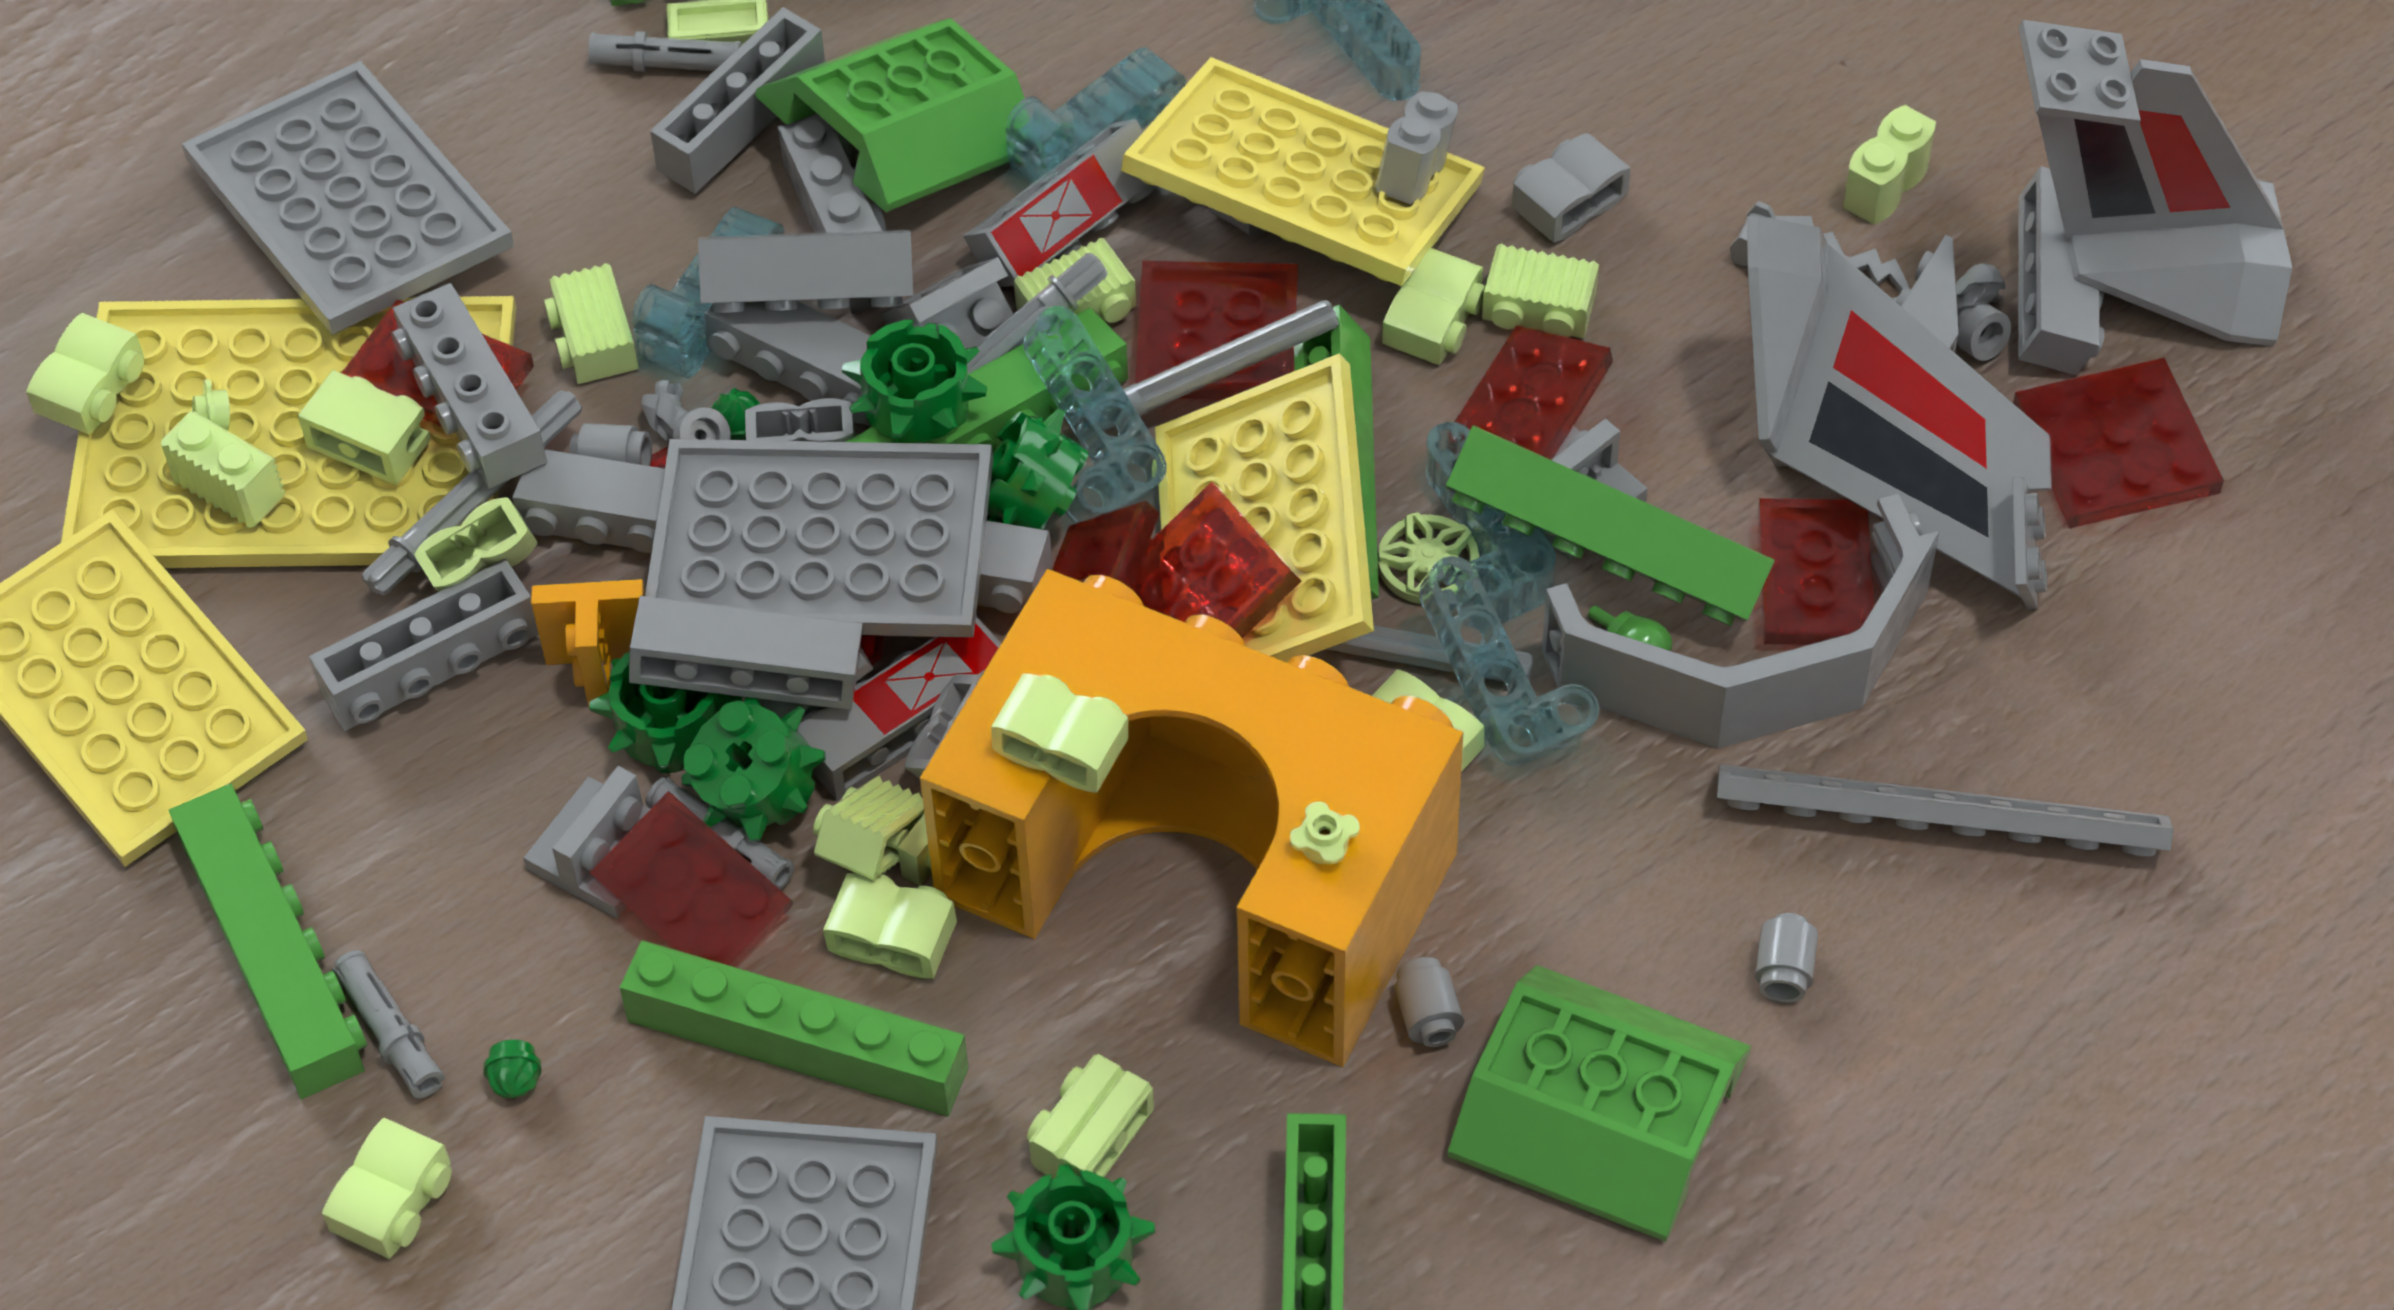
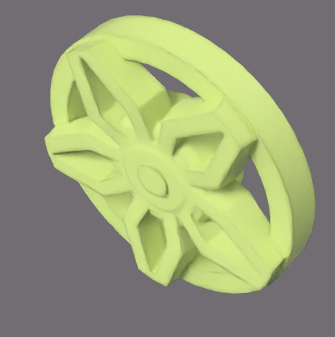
[1378,512,1479,604]

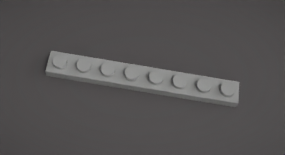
[1717,764,2174,856]

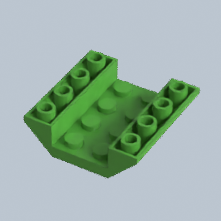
[755,18,1040,212]
[1447,965,1752,1242]

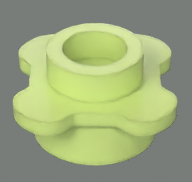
[192,380,230,431]
[1290,802,1360,864]

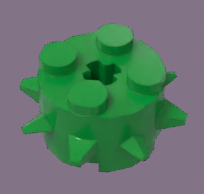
[842,319,988,443]
[987,408,1089,530]
[589,651,742,773]
[681,697,826,842]
[991,1164,1155,1310]

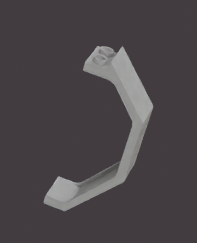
[1541,493,1940,749]

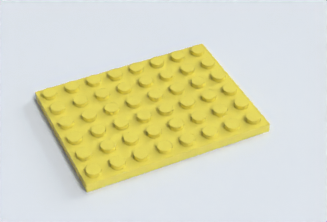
[61,296,516,568]

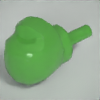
[1588,605,1673,651]

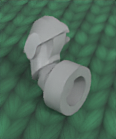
[1956,263,2011,361]
[641,380,730,442]

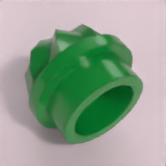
[711,388,760,440]
[483,1039,542,1099]

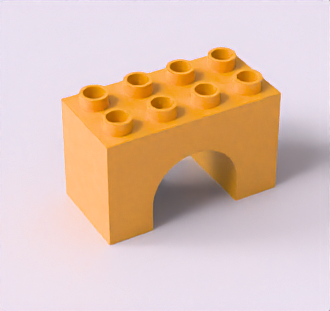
[920,569,1463,1068]

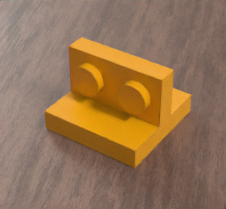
[531,579,645,707]

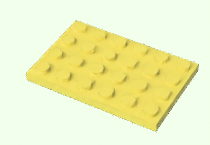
[1121,57,1485,286]
[1155,353,1374,662]
[0,509,308,867]

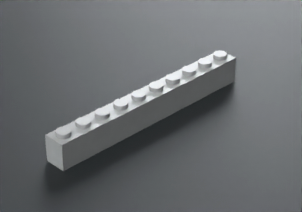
[512,449,1053,613]

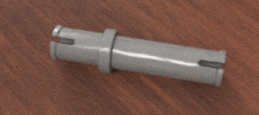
[588,31,742,72]
[646,777,794,892]
[332,950,445,1098]

